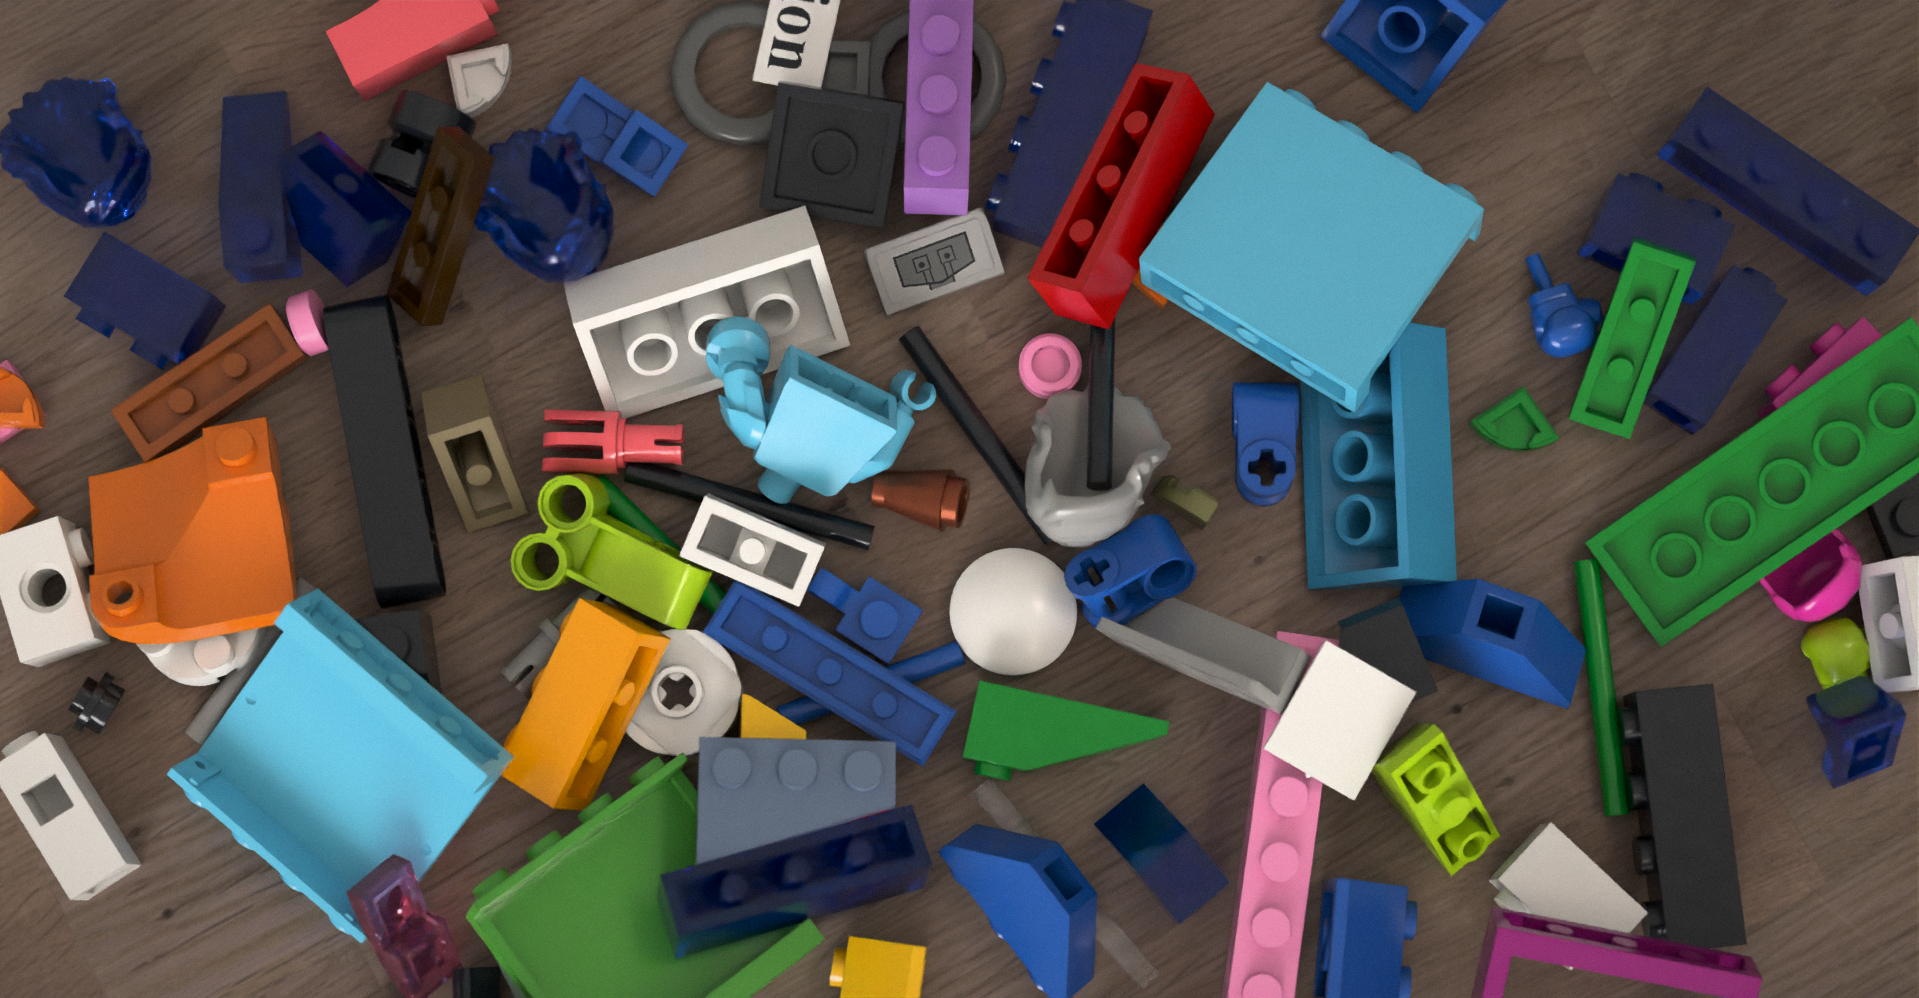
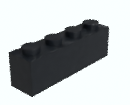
[1616,684,1747,948]

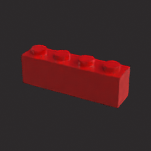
[1027,63,1215,329]

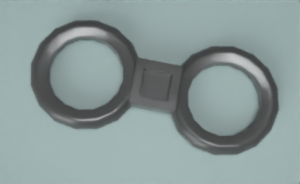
[670,0,1007,146]

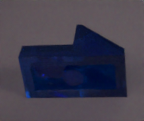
[1806,676,1906,789]

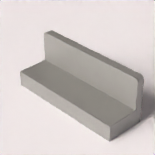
[1096,597,1311,715]

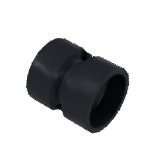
[366,90,477,199]

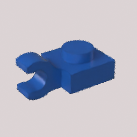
[807,567,923,665]

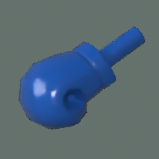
[1525,253,1604,358]

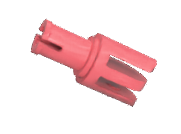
[542,409,685,475]

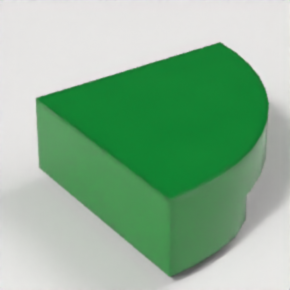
[1468,386,1560,452]

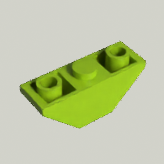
[1371,723,1500,876]

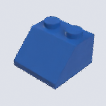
[1320,0,1508,113]
[1313,878,1417,998]

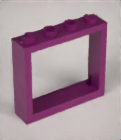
[1471,906,1763,998]

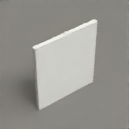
[1263,640,1416,800]

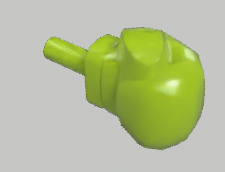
[1801,617,1871,730]

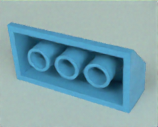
[1300,322,1457,590]

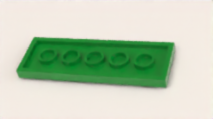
[1585,316,1919,647]

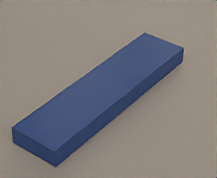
[703,580,957,767]

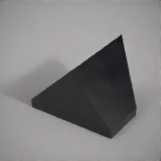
[1338,597,1438,702]

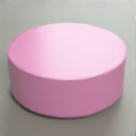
[286,289,329,356]
[1018,333,1082,399]

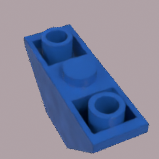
[1399,579,1586,709]
[938,824,1097,998]

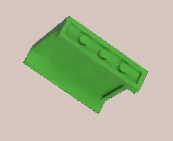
[465,752,825,998]

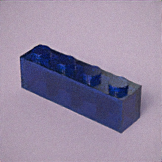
[986,0,1153,248]
[1657,87,1919,296]
[657,804,932,959]

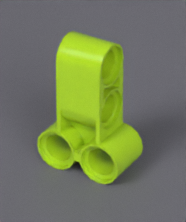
[510,473,713,630]

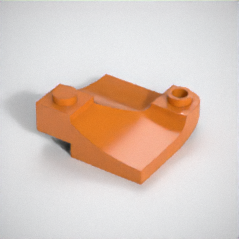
[88,417,298,644]

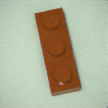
[110,303,309,463]

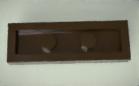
[387,126,495,326]

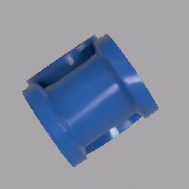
[1232,382,1299,507]
[1064,514,1197,628]

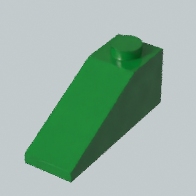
[963,680,1170,782]

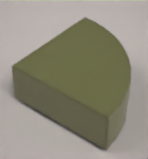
[1150,475,1219,530]

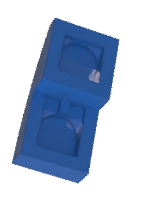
[544,76,689,197]

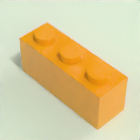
[501,598,671,811]

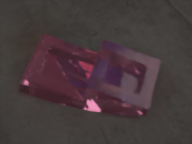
[346,854,462,998]

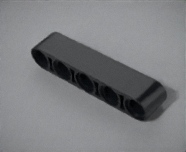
[323,294,446,609]

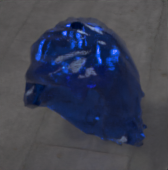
[0,77,152,229]
[474,128,614,283]

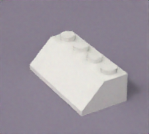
[563,206,850,418]

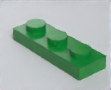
[1569,236,1696,439]

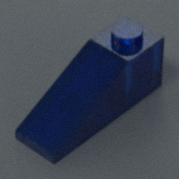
[219,91,303,283]

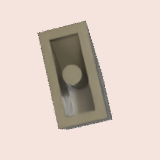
[421,373,529,533]

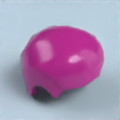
[1759,528,1862,622]

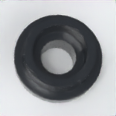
[68,672,125,734]

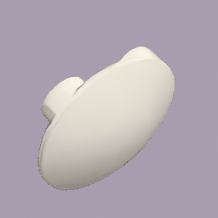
[949,548,1077,676]

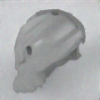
[1025,385,1171,547]

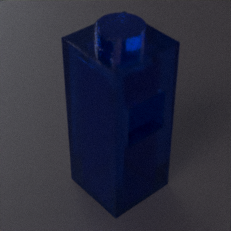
[1643,265,1788,435]

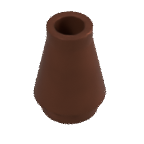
[871,469,969,532]

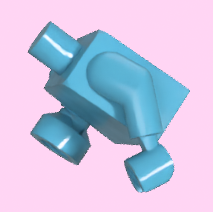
[706,316,936,504]

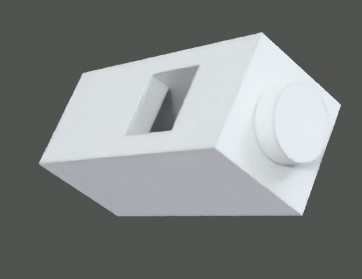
[0,731,142,900]

